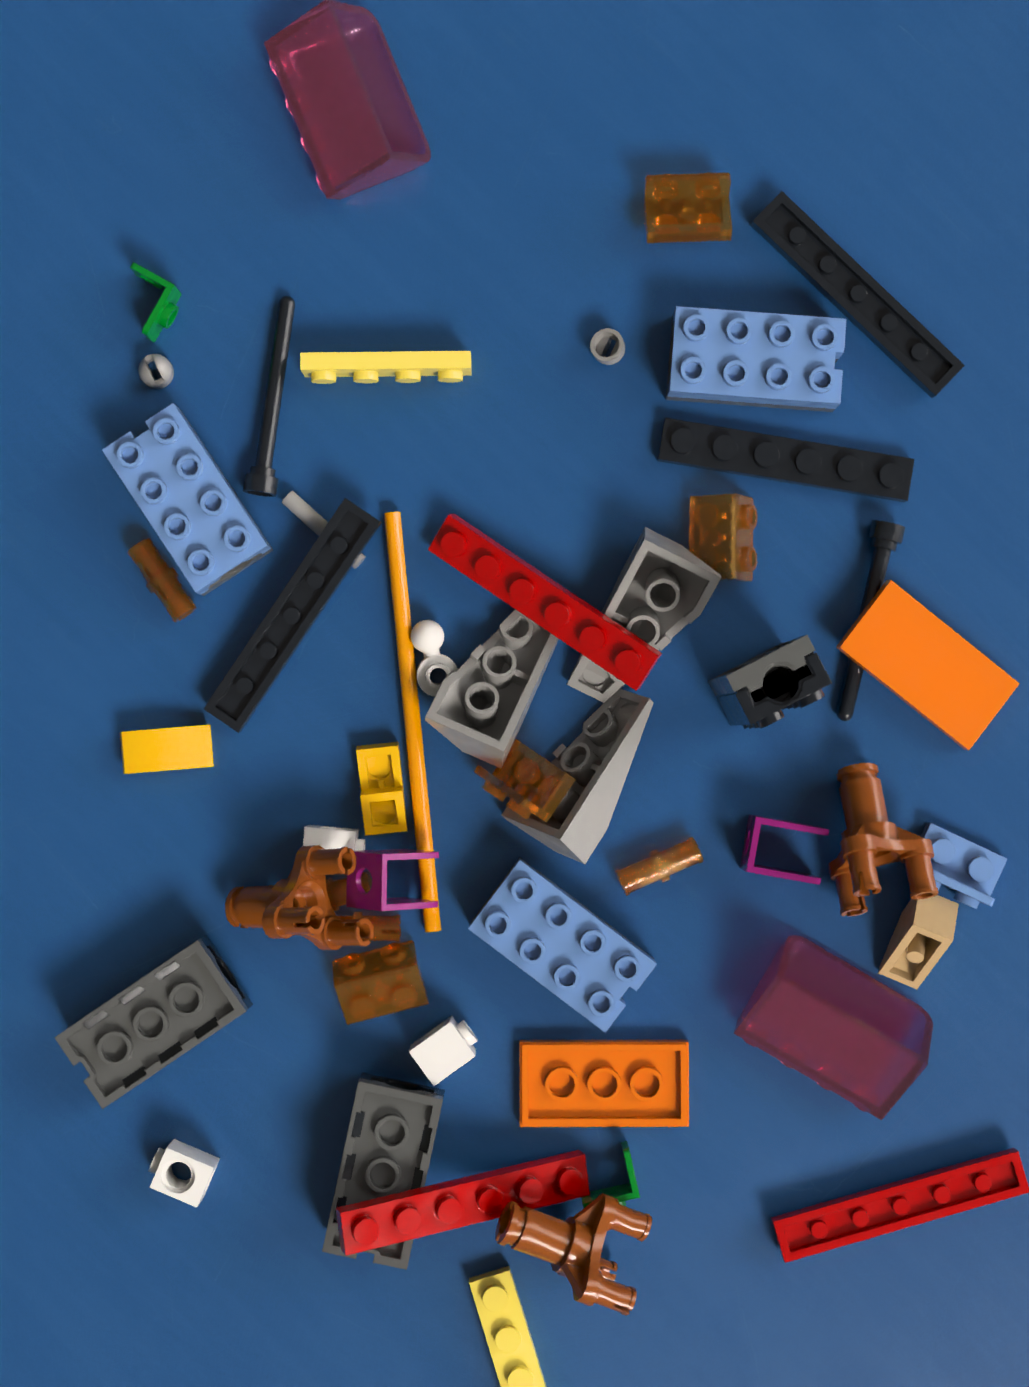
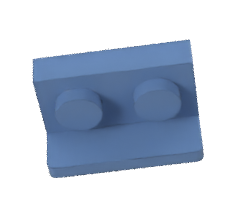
[921,822,1007,909]

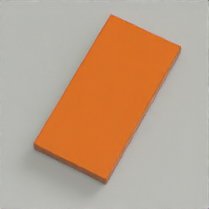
[836,580,1020,750]
[520,1040,689,1127]

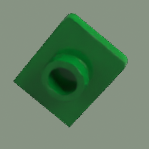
[130,262,182,343]
[581,1141,640,1209]

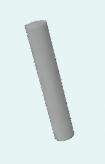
[282,490,366,569]

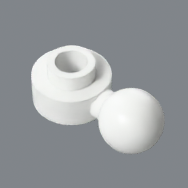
[411,620,458,697]

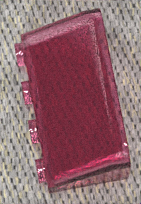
[264,0,431,200]
[734,935,933,1120]

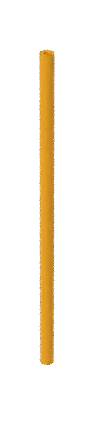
[384,512,441,932]

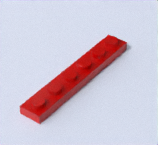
[428,513,662,691]
[771,1148,1029,1263]
[336,1150,590,1256]

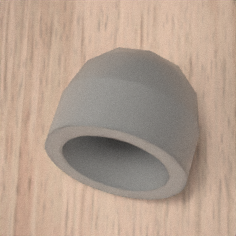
[590,328,625,365]
[138,354,174,389]

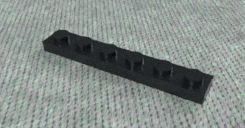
[751,191,965,398]
[657,418,915,502]
[204,498,382,733]

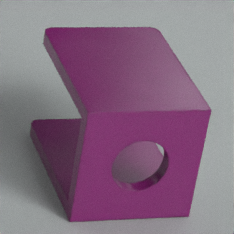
[740,814,829,885]
[346,849,439,911]

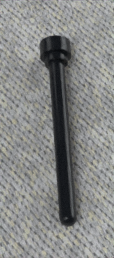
[243,296,295,497]
[836,520,906,721]

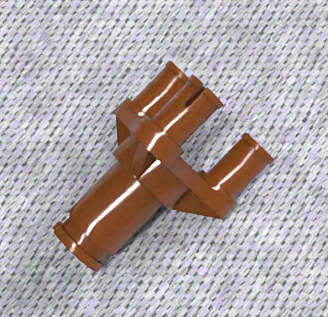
[828,763,939,917]
[225,845,374,950]
[495,1193,652,1316]

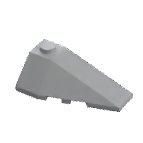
[567,527,721,703]
[425,609,559,768]
[502,689,653,864]

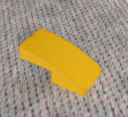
[120,725,214,774]
[356,742,407,836]

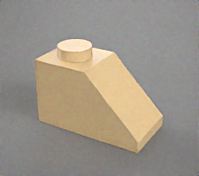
[878,895,959,989]

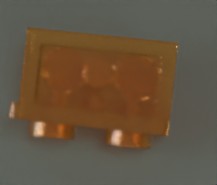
[644,173,732,243]
[689,493,758,582]
[474,739,576,822]
[332,940,429,1025]

